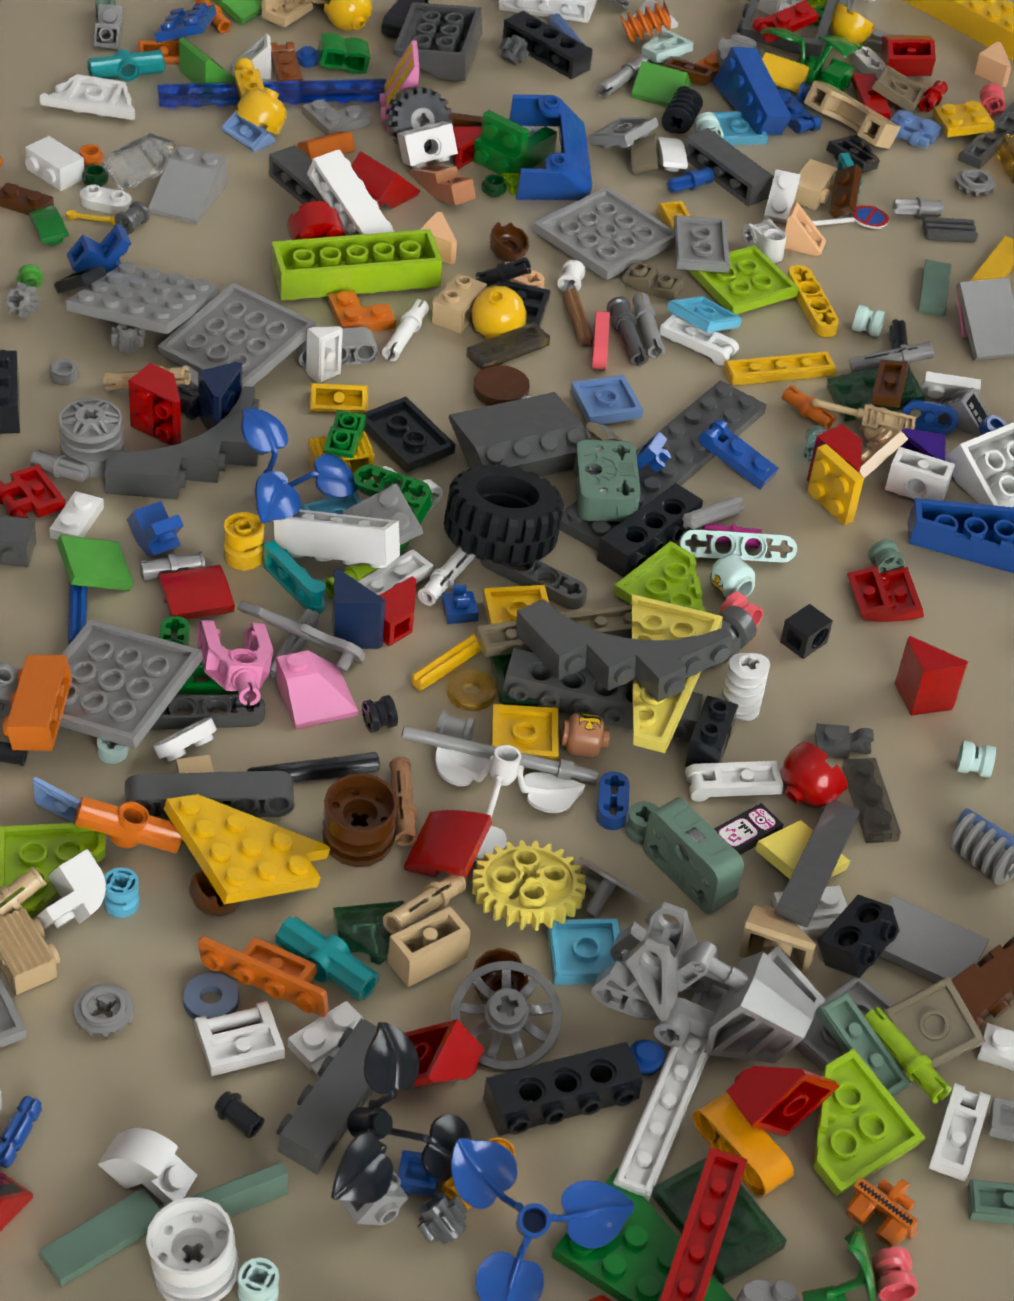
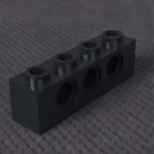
[502,11,593,79]
[597,483,703,578]
[483,1041,644,1136]

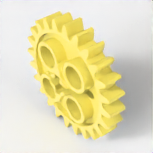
[472,840,586,931]

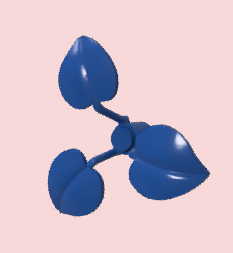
[241,408,358,524]
[451,1138,635,1301]

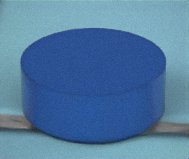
[979,415,1006,435]

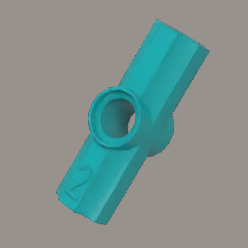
[87,49,165,82]
[275,916,379,1000]

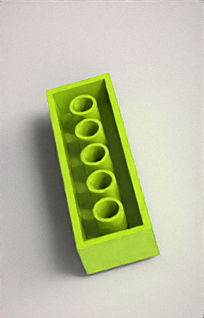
[271,229,443,301]

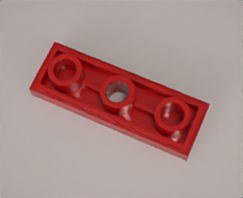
[851,74,892,120]

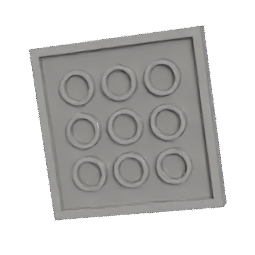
[533,187,675,280]
[66,263,219,334]
[157,282,316,388]
[60,619,203,749]

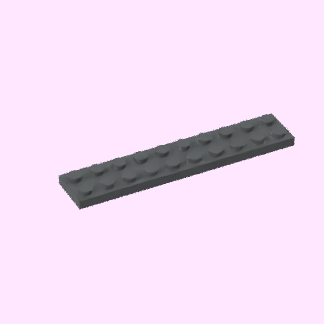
[560,380,767,551]

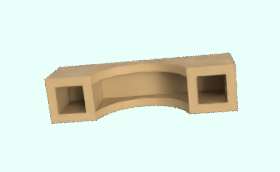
[804,80,901,149]

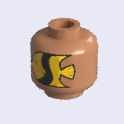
[560,713,610,758]

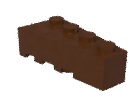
[951,937,1014,1029]

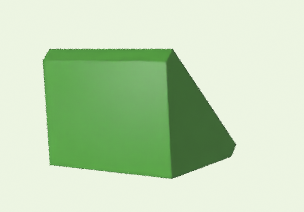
[179,37,235,94]
[631,61,691,107]

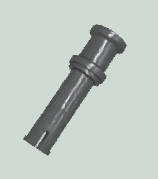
[606,296,648,366]

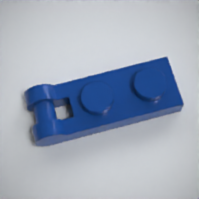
[778,89,821,134]
[699,419,779,489]

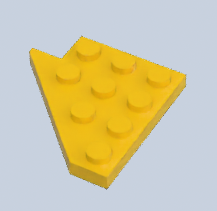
[164,794,330,905]

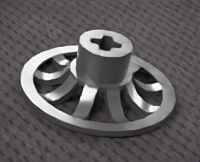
[451,961,562,1071]

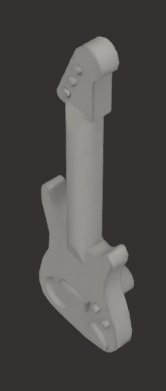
[237,601,366,672]

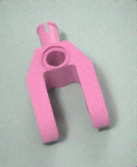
[197,620,273,705]

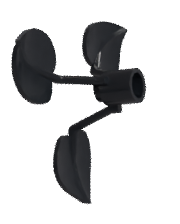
[331,1022,472,1203]

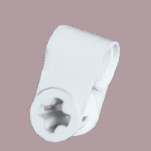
[742,219,787,263]

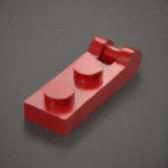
[752,0,819,43]

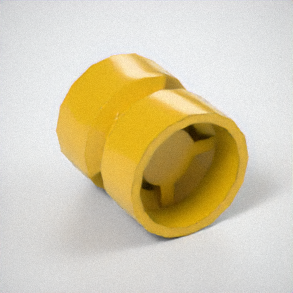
[224,512,264,571]

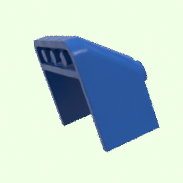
[509,94,592,200]

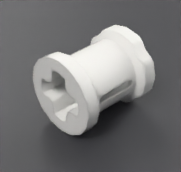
[557,260,586,293]

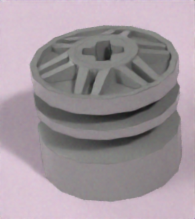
[58,398,124,477]

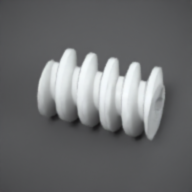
[721,653,770,722]

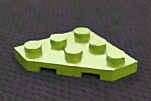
[613,541,706,612]
[0,823,106,917]
[813,1049,925,1198]

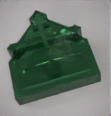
[333,901,409,965]

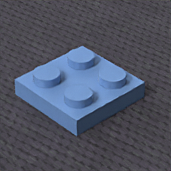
[570,375,643,425]

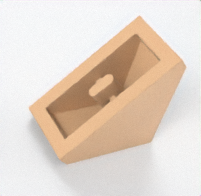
[974,42,1012,87]
[785,202,826,257]
[420,212,457,264]

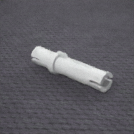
[382,299,429,362]
[418,547,476,606]

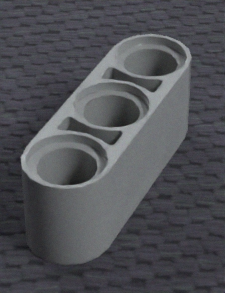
[296,327,379,368]

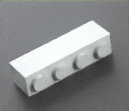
[307,149,394,235]
[274,510,400,568]

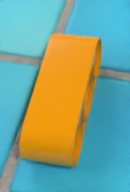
[693,1093,794,1197]

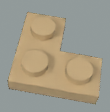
[859,426,908,478]

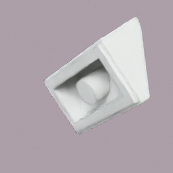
[306,326,343,383]

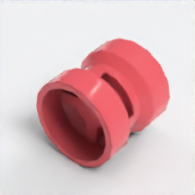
[980,83,1005,116]
[720,591,764,627]
[871,1247,918,1301]

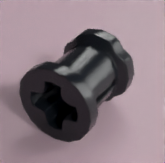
[177,386,199,420]

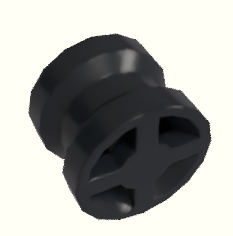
[362,695,398,733]

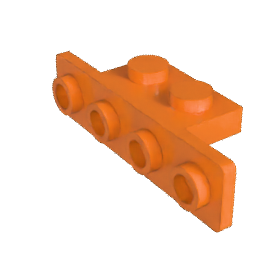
[198,936,329,1017]

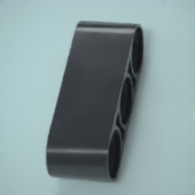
[381,0,428,38]

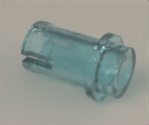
[804,425,826,461]

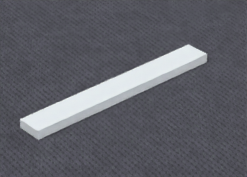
[613,966,731,1203]

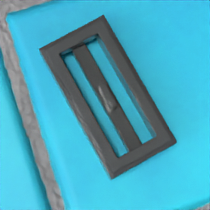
[922,217,978,242]

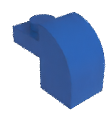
[67,224,131,273]
[127,501,184,557]

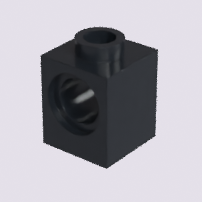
[780,604,833,659]

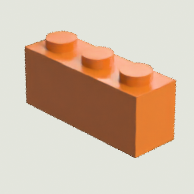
[3,655,72,751]

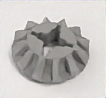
[955,169,996,196]
[74,984,134,1038]

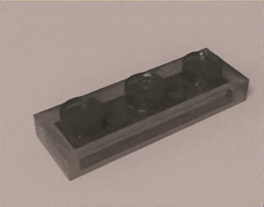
[466,322,550,370]
[842,758,901,843]

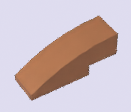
[409,163,476,206]

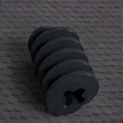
[661,86,703,134]

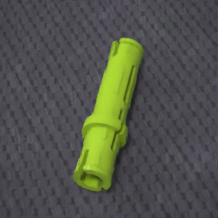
[864,1007,952,1103]

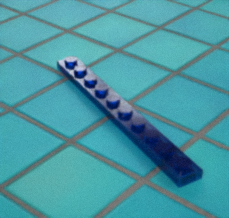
[157,79,387,108]

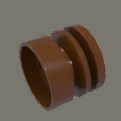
[322,773,398,867]

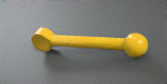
[66,210,116,226]

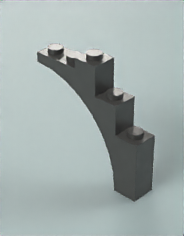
[104,386,264,500]
[516,599,732,702]

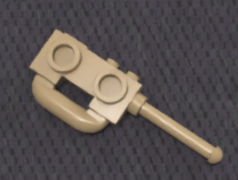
[811,398,916,442]

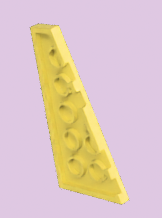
[631,594,723,753]

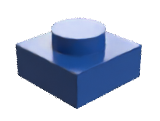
[398,1150,438,1197]

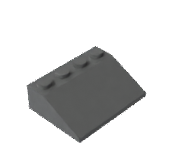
[393,2,482,82]
[448,392,590,477]

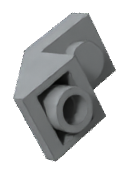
[94,4,124,50]

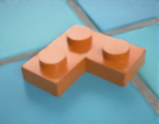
[328,291,396,332]

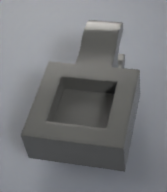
[815,723,874,758]

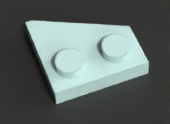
[642,29,693,64]

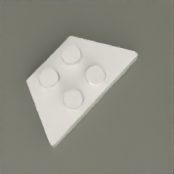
[40,74,135,120]

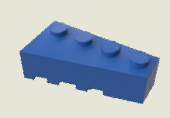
[712,47,792,135]
[907,498,1014,573]

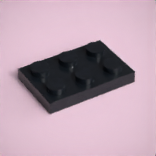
[362,396,456,472]

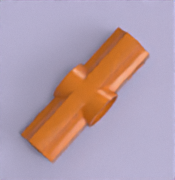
[73,796,182,854]

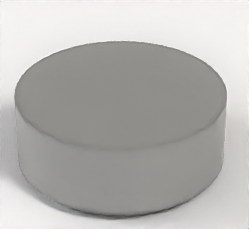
[49,359,79,385]

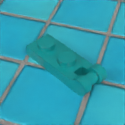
[263,540,325,614]

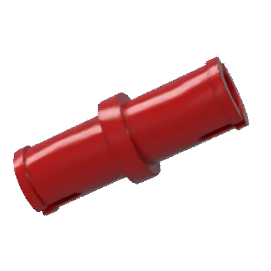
[918,80,948,113]

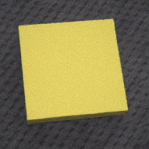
[755,820,850,879]

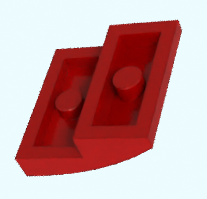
[158,565,235,620]
[847,566,924,622]
[404,810,492,878]

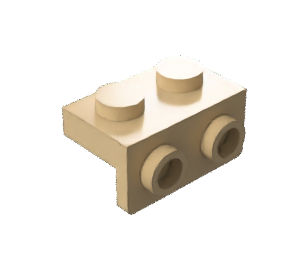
[261,0,313,28]

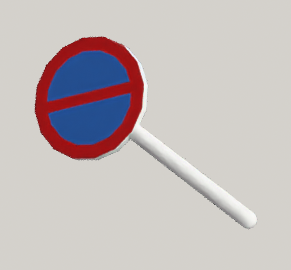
[812,205,889,229]

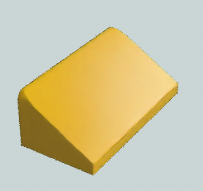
[762,52,809,93]
[310,383,368,414]

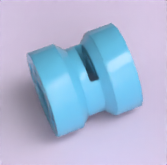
[103,867,140,918]

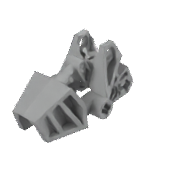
[591,902,817,1063]

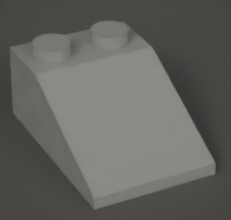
[148,146,227,225]

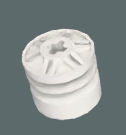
[146,1197,239,1301]

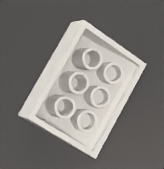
[945,422,1014,507]

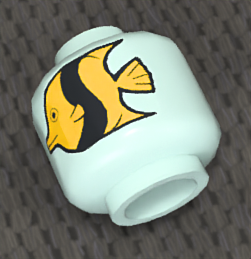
[710,555,756,598]

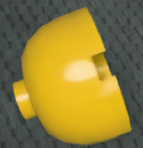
[324,0,372,31]
[829,3,875,44]
[235,87,286,135]
[471,286,527,342]

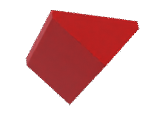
[895,636,968,716]

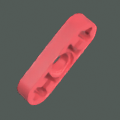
[591,310,610,370]

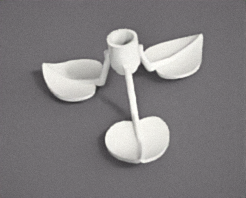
[435,745,585,861]

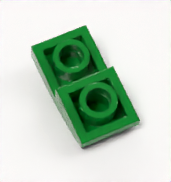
[28,205,69,246]
[324,410,366,458]

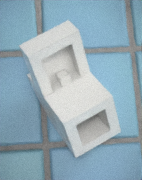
[35,849,106,929]
[98,1128,198,1205]

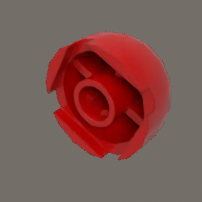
[781,741,848,807]

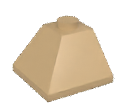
[739,905,816,978]

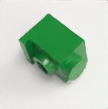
[819,58,853,92]

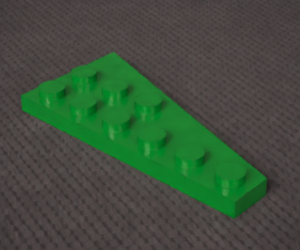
[552,1168,735,1301]

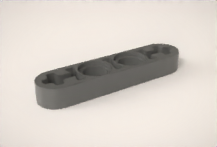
[481,559,587,610]
[150,694,265,730]

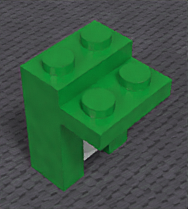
[473,110,557,181]

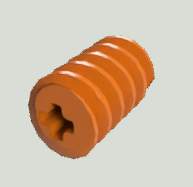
[620,0,671,43]

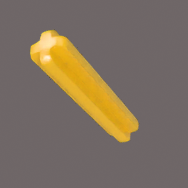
[411,633,482,691]

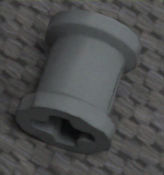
[115,201,150,235]

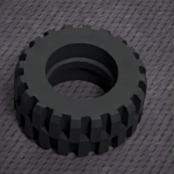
[443,464,564,565]

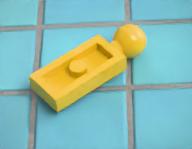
[234,57,265,99]

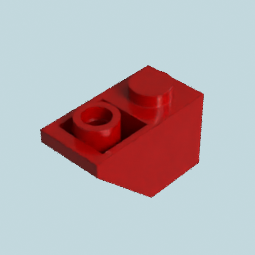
[379,576,417,646]

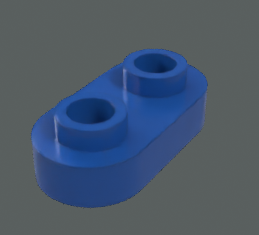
[901,399,958,434]

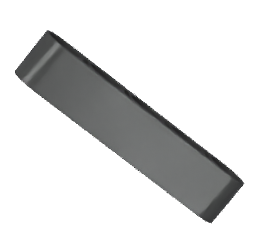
[124,771,295,820]

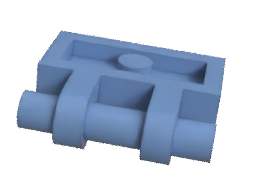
[890,110,943,148]

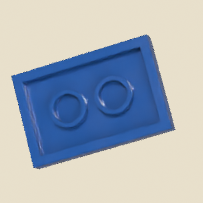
[154,3,217,43]

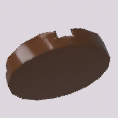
[474,365,530,406]

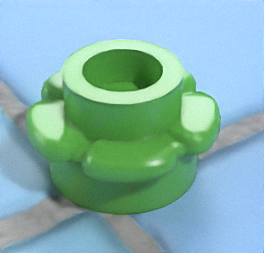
[16,264,44,288]

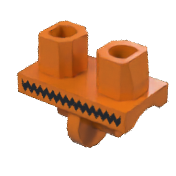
[846,1177,918,1248]

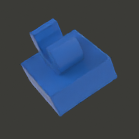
[636,432,671,472]
[442,584,479,624]

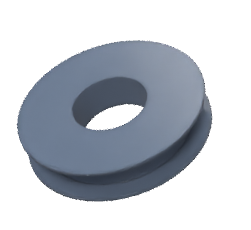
[183,972,239,1019]

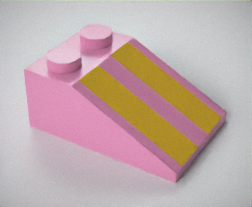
[379,40,420,132]

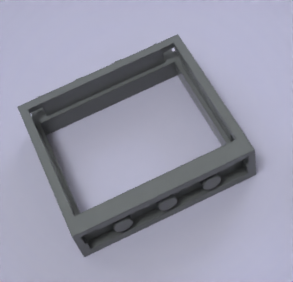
[737,0,839,59]

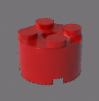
[287,201,346,240]

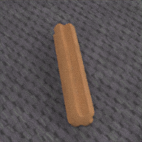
[563,288,594,346]

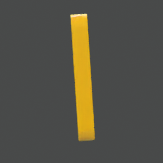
[788,265,839,338]

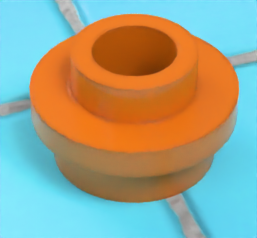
[78,144,104,167]

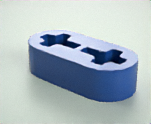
[596,771,630,830]

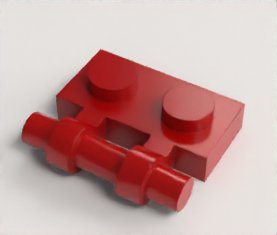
[0,464,65,519]

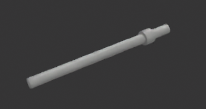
[401,725,599,783]

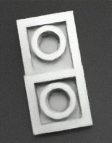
[657,137,688,172]

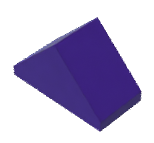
[896,428,946,461]

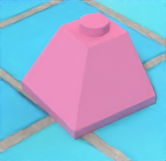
[276,650,359,729]

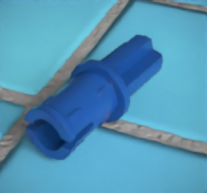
[666,167,714,193]

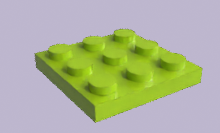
[688,245,799,314]

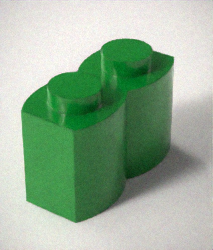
[318,33,370,74]

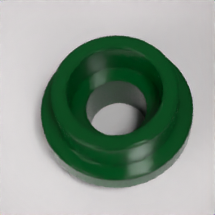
[82,164,109,187]
[481,174,507,197]

